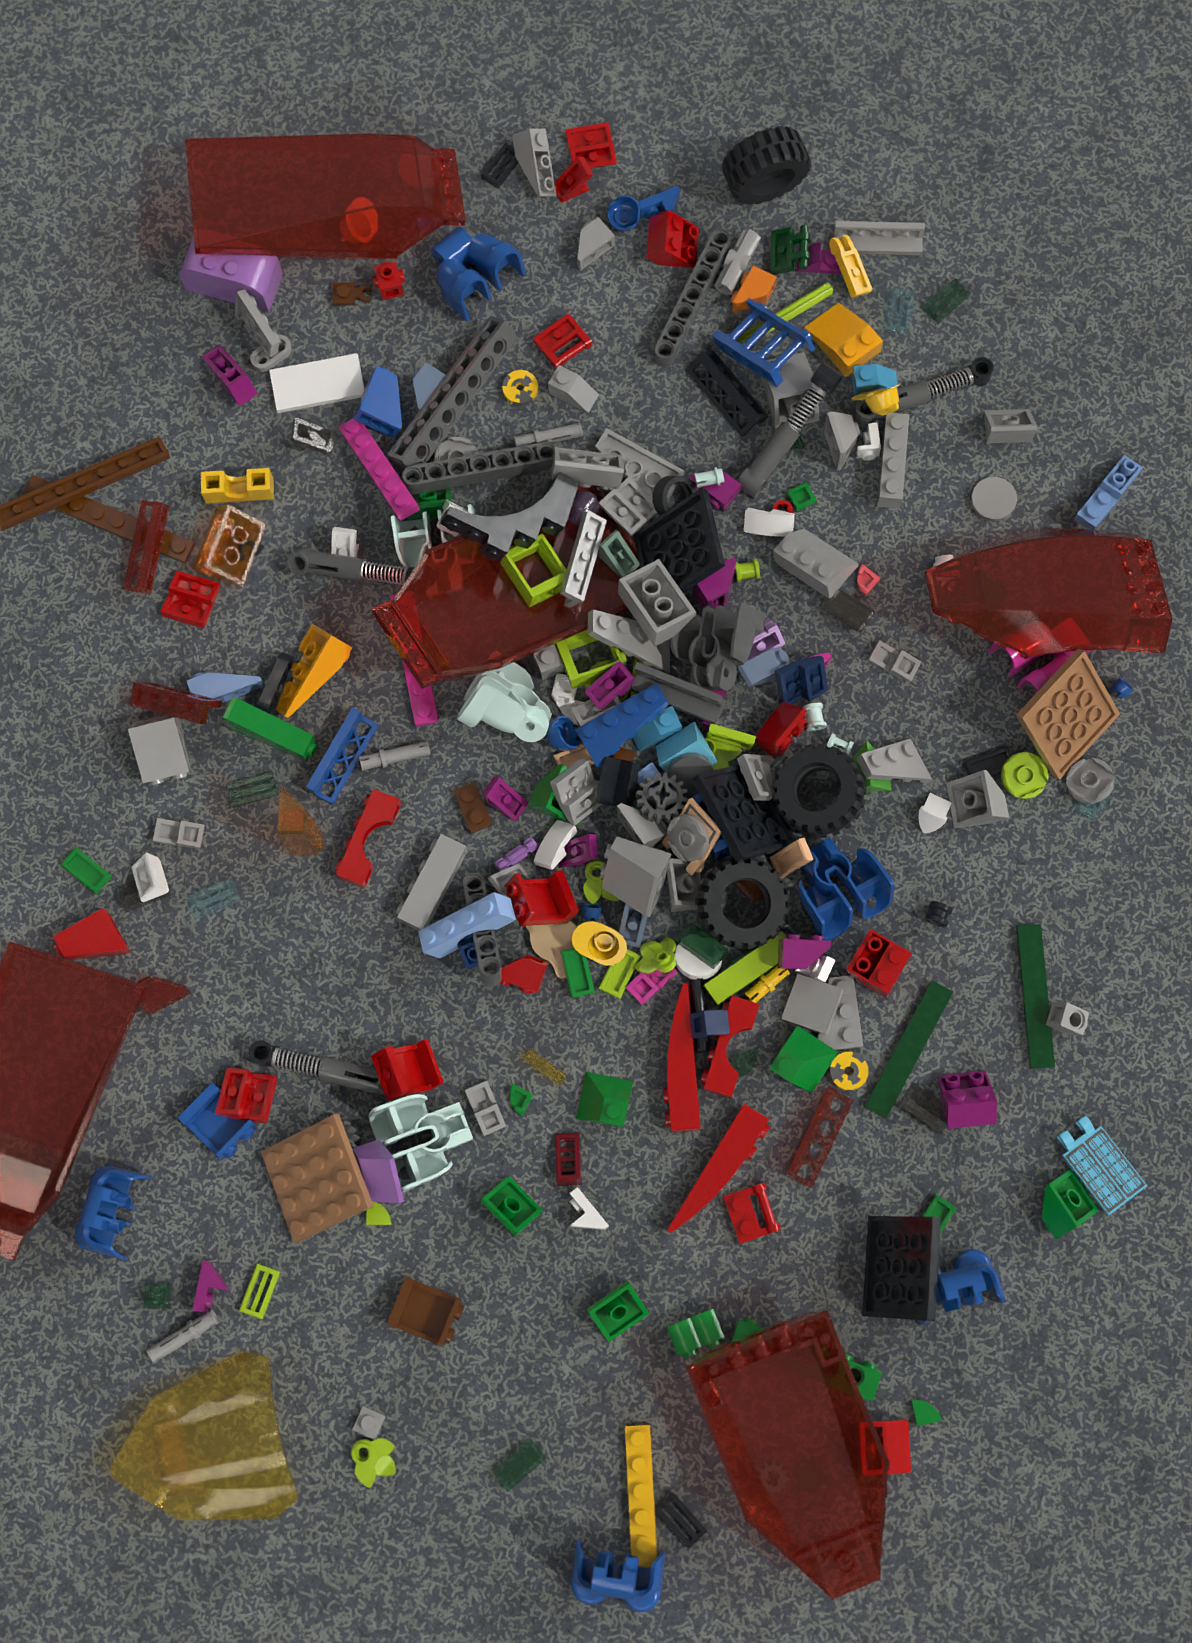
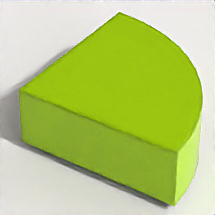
[366,1202,391,1225]

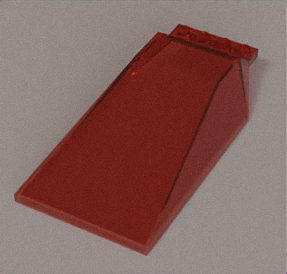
[185,133,466,259]
[371,485,640,689]
[0,942,146,1261]

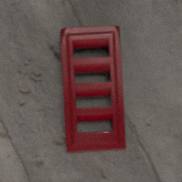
[555,1133,582,1186]

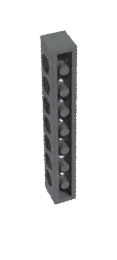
[387,316,518,472]

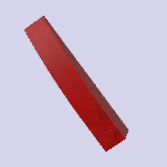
[663,983,701,1133]
[667,1104,770,1234]

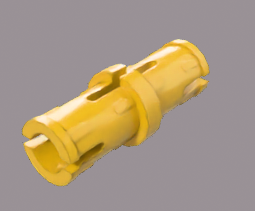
[744,965,790,1003]

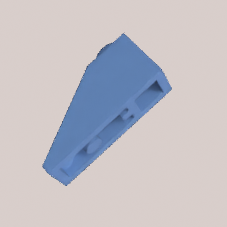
[187,672,265,712]

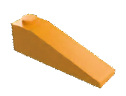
[275,624,352,718]

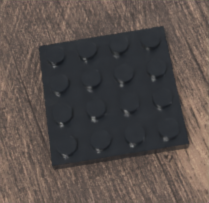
[633,488,725,593]
[692,765,796,863]
[862,1216,941,1322]

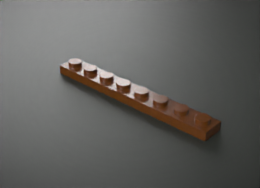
[0,437,170,531]
[22,475,196,564]

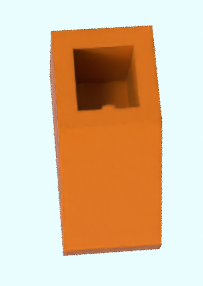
[730,266,777,313]

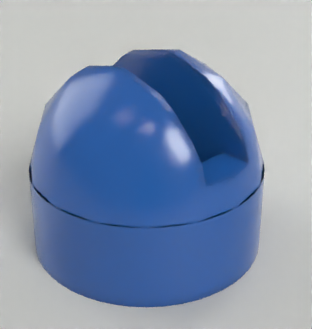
[1112,677,1133,698]
[582,903,601,921]

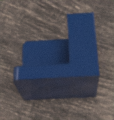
[690,1010,730,1039]

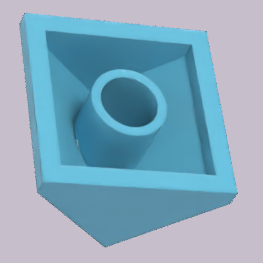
[656,722,718,772]

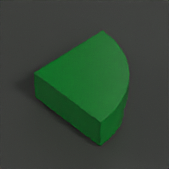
[510,1083,534,1117]
[911,1400,942,1426]

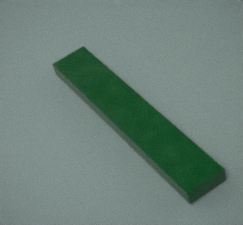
[1016,924,1055,1069]
[865,980,953,1119]

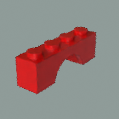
[335,789,401,889]
[700,996,760,1099]

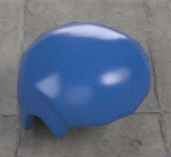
[607,195,641,231]
[547,715,580,751]

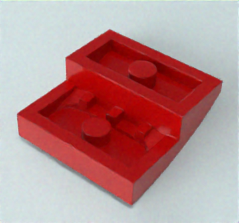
[566,122,617,169]
[160,570,220,629]
[215,1068,278,1124]

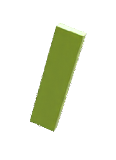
[704,931,786,1006]

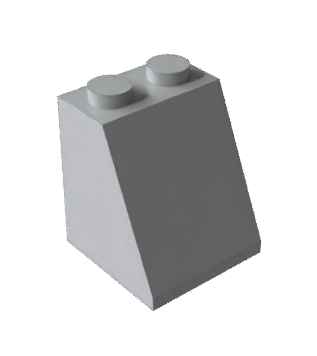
[761,352,819,430]
[128,712,191,785]
[600,837,671,917]

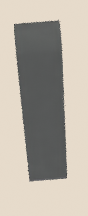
[463,873,502,987]

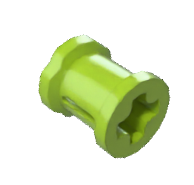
[735,558,760,583]

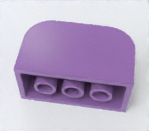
[179,230,283,312]

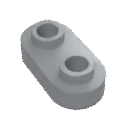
[250,335,292,372]

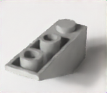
[512,129,556,197]

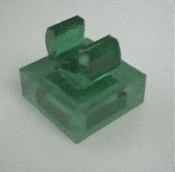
[144,1283,171,1309]

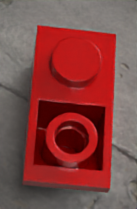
[493,954,549,994]

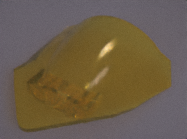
[110,1351,299,1520]

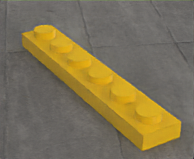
[625,1425,657,1568]

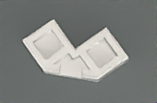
[551,673,584,725]

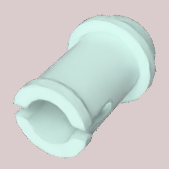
[694,467,724,488]

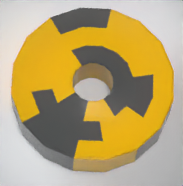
[502,370,538,406]
[830,1052,868,1091]

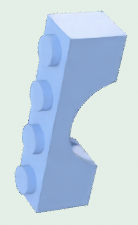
[418,892,516,958]

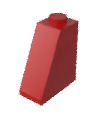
[53,908,130,961]

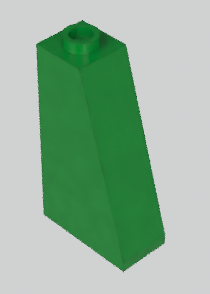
[223,697,317,761]

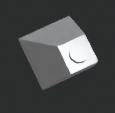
[823,411,860,471]
[946,770,1009,828]
[617,803,667,848]

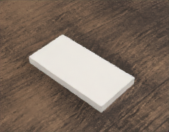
[270,353,364,413]

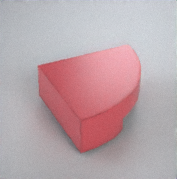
[857,564,880,596]

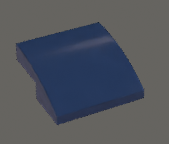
[775,656,828,704]

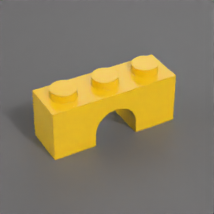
[201,468,274,504]

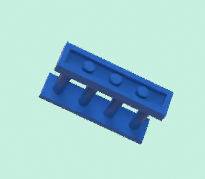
[712,298,815,387]

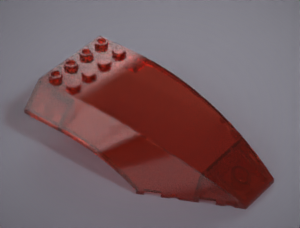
[924,529,1173,659]
[686,1309,890,1600]

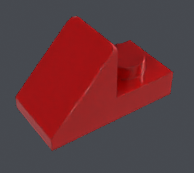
[554,157,593,203]

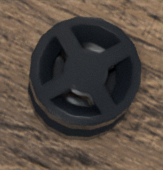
[924,901,953,928]

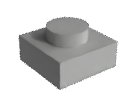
[352,1406,386,1440]

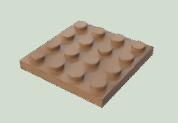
[1016,649,1120,780]
[261,1114,374,1244]

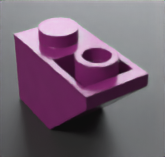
[688,471,741,512]
[778,934,831,970]

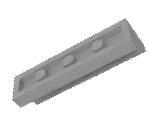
[833,221,925,255]
[560,510,607,608]

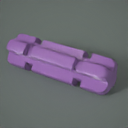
[495,838,538,871]

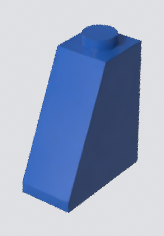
[353,366,402,438]

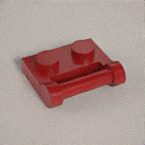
[533,313,593,370]
[723,1183,781,1244]

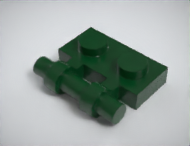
[770,225,811,275]

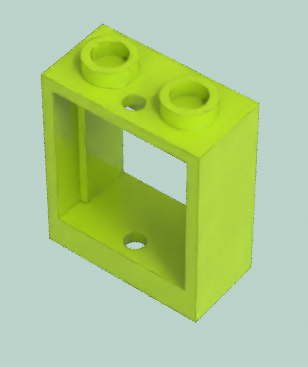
[501,534,567,608]
[555,629,627,689]

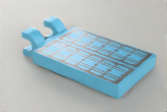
[1056,1116,1147,1216]

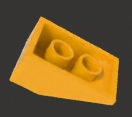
[804,302,883,377]

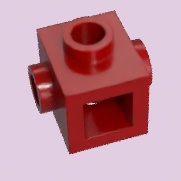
[372,261,405,300]

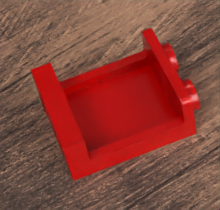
[505,870,579,926]
[371,1039,444,1102]

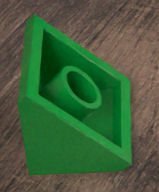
[407,488,452,521]
[480,1176,543,1238]
[586,1281,649,1342]

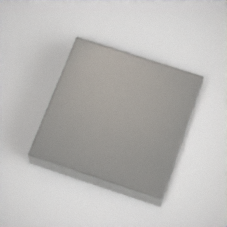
[781,974,844,1035]

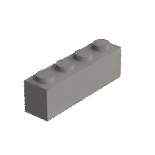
[877,413,909,509]
[396,834,468,931]

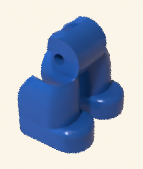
[430,226,526,322]
[798,836,895,941]
[75,1166,152,1261]
[916,1249,1006,1325]
[572,1539,666,1612]

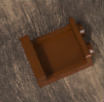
[387,1277,465,1347]

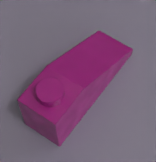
[201,345,258,406]

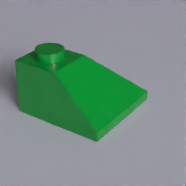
[528,764,580,827]
[769,1025,838,1093]
[576,1072,633,1129]
[1042,1169,1099,1239]

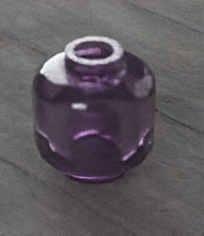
[568,491,600,526]

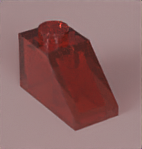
[133,976,192,1016]

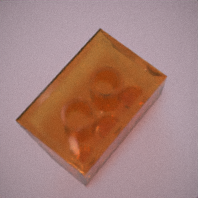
[193,504,266,587]

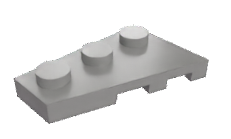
[234,289,280,357]
[856,738,932,783]
[818,975,863,1050]

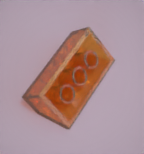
[278,787,325,856]

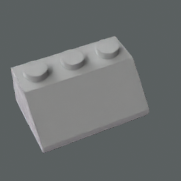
[551,447,624,490]
[773,529,858,599]
[618,559,696,647]

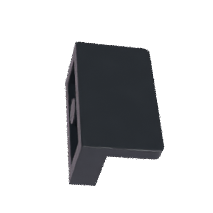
[596,756,640,807]

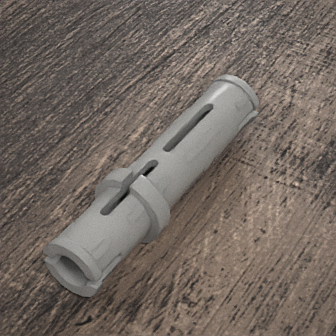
[514,422,583,447]
[359,741,431,771]
[147,1309,220,1363]

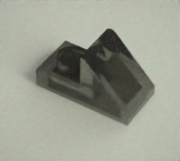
[290,417,335,455]

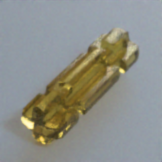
[523,1049,567,1086]

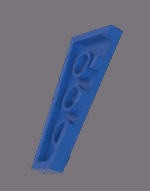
[575,683,669,769]

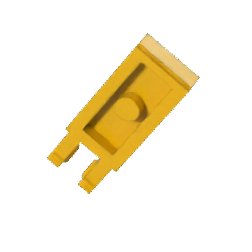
[829,235,872,298]

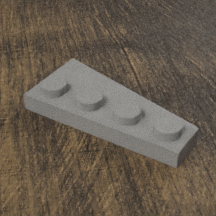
[588,610,670,674]

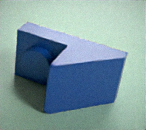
[638,186,680,219]

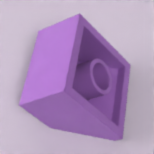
[352,1139,404,1203]

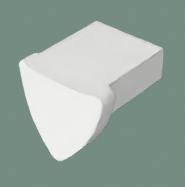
[918,793,951,833]

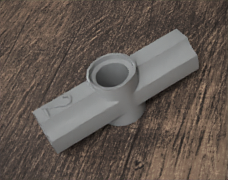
[715,229,761,295]

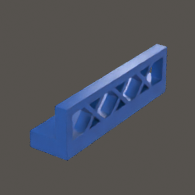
[306,707,379,805]

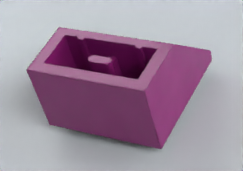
[693,557,737,610]
[938,1071,997,1129]

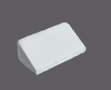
[131,852,169,902]

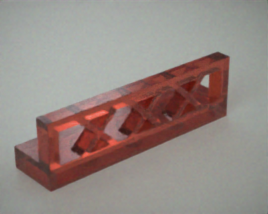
[123,500,170,595]
[130,682,222,724]
[785,1086,854,1189]

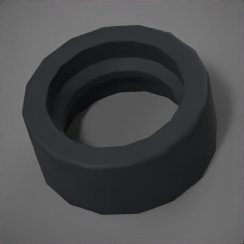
[652,476,696,515]

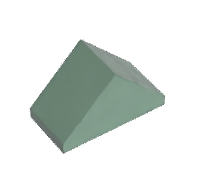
[599,530,640,578]

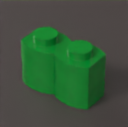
[667,1309,724,1359]

